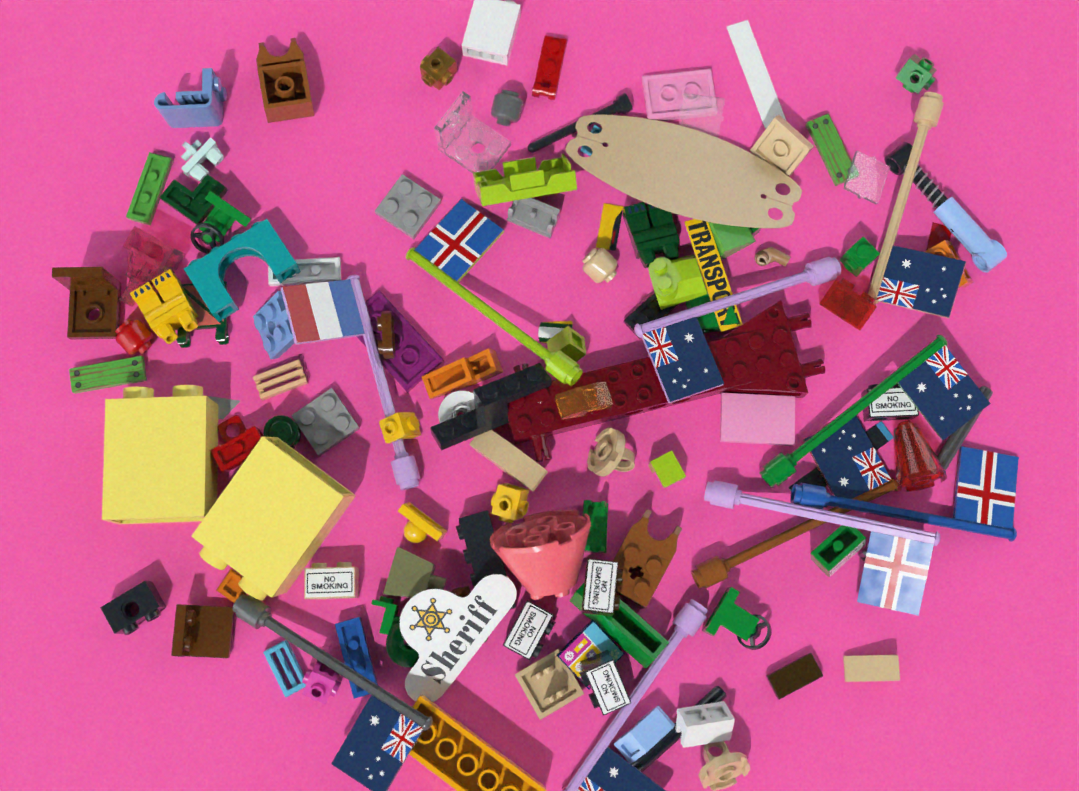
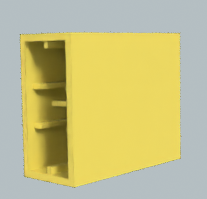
[102,385,218,524]
[191,436,356,600]

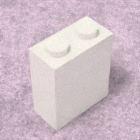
[462,0,521,66]

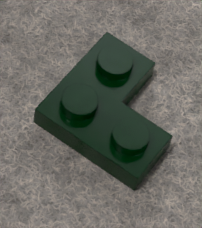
[159,174,228,225]

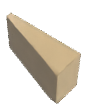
[843,655,900,682]

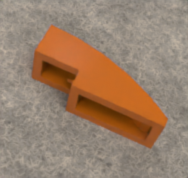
[422,348,503,399]

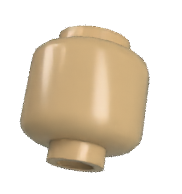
[582,248,618,283]

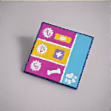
[556,619,625,690]

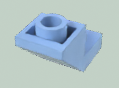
[614,705,675,764]

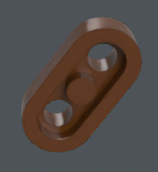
[377,310,396,359]

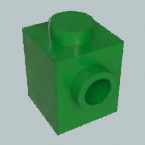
[840,237,880,277]

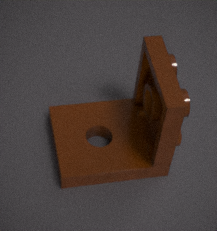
[52,267,121,340]

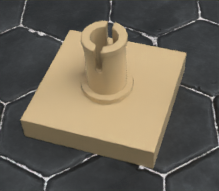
[750,115,814,177]

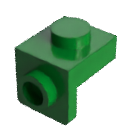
[371,596,400,635]

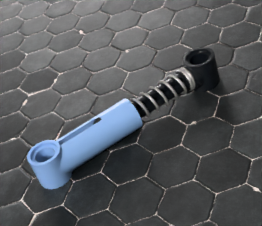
[885,142,1007,273]

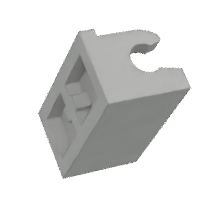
[507,198,560,238]

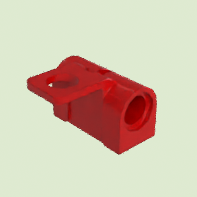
[210,415,264,473]

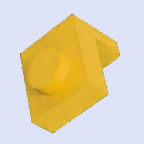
[379,412,421,444]

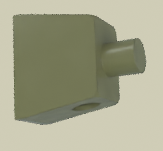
[383,547,447,598]

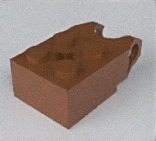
[256,38,315,123]
[613,509,682,608]

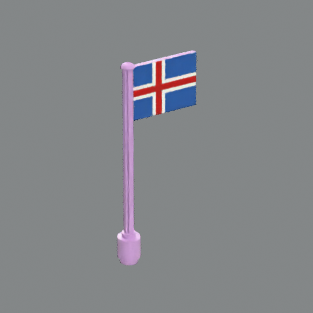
[704,480,941,616]

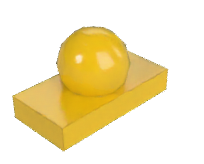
[398,502,447,543]

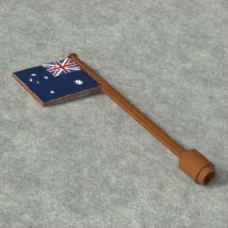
[691,416,899,589]

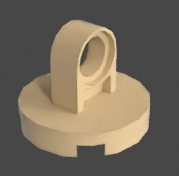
[587,427,635,477]
[698,741,751,791]

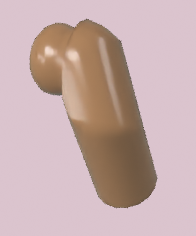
[755,247,791,267]

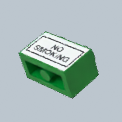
[810,525,866,578]

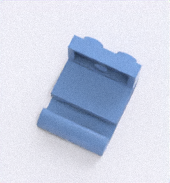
[154,68,227,128]

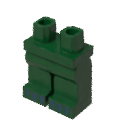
[622,202,680,268]

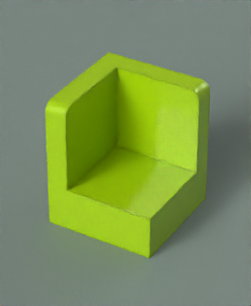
[547,326,586,362]
[648,450,686,488]

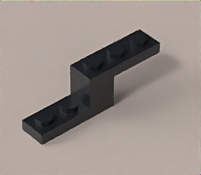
[430,363,552,451]

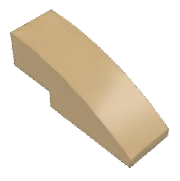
[469,430,548,492]

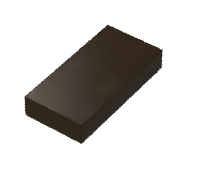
[766,653,823,699]

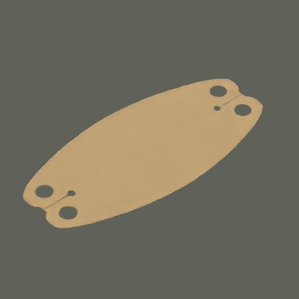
[566,115,802,228]

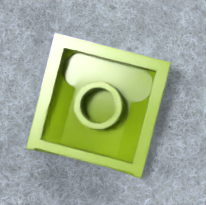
[648,254,708,310]

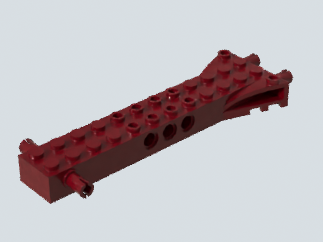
[507,300,825,462]

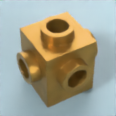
[420,47,457,90]

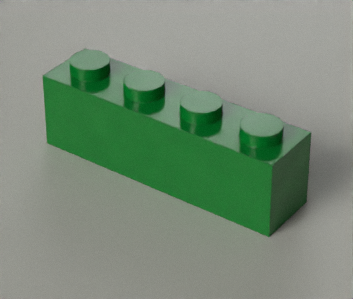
[569,583,669,669]

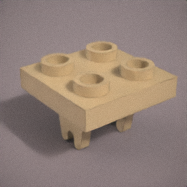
[515,649,584,720]

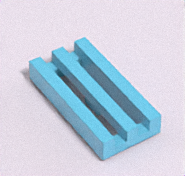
[263,640,306,698]

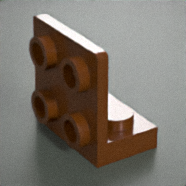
[171,604,234,658]

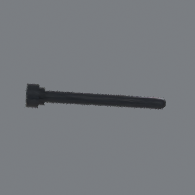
[528,93,633,153]

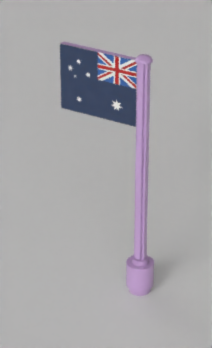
[634,257,841,403]
[561,599,708,791]

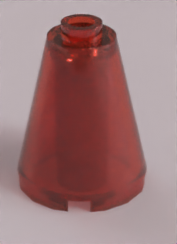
[894,420,947,492]

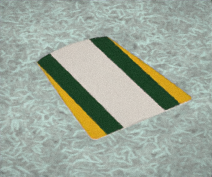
[538,321,573,343]

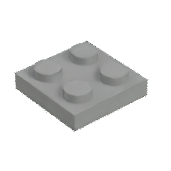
[375,174,441,239]
[291,388,360,456]

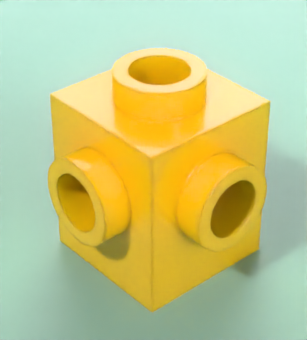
[491,483,529,523]

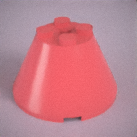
[490,510,591,599]

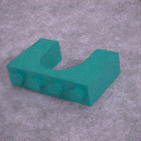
[184,219,301,322]

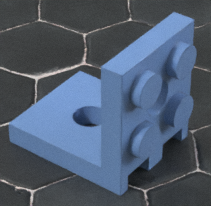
[253,291,295,360]

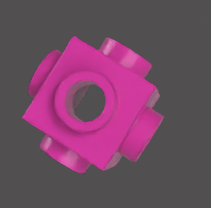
[302,660,341,705]

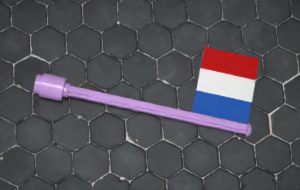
[281,274,420,490]

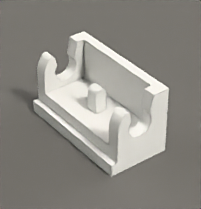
[676,701,735,748]

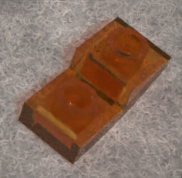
[555,381,613,419]

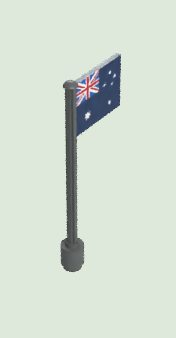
[232,594,433,791]

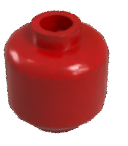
[115,319,153,355]

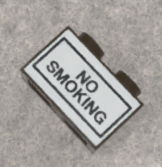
[581,558,623,616]

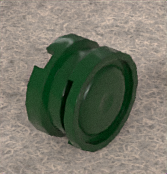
[263,415,301,449]

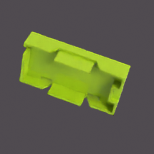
[473,153,577,206]

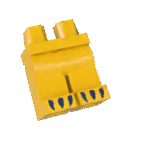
[130,269,199,344]

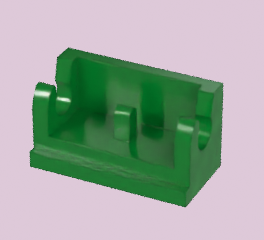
[583,500,608,553]

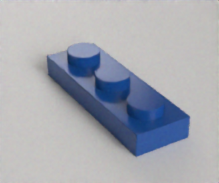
[335,617,378,699]

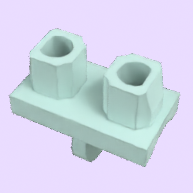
[181,137,224,182]

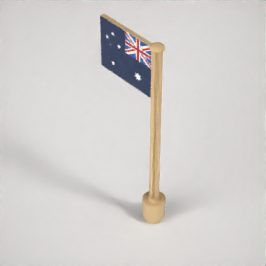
[865,92,966,318]

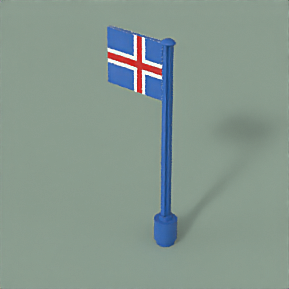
[790,446,1019,542]

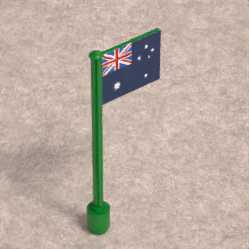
[759,335,991,488]

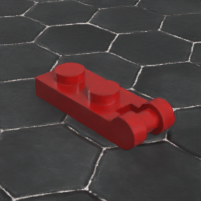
[532,35,567,100]

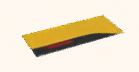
[596,203,623,251]

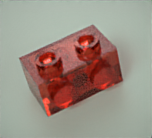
[819,278,877,331]

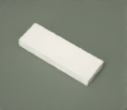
[268,257,341,286]

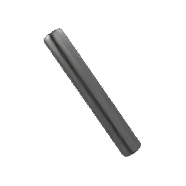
[933,386,993,471]

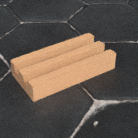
[253,359,308,401]

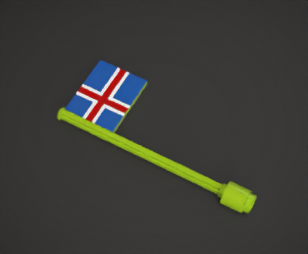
[406,199,583,386]

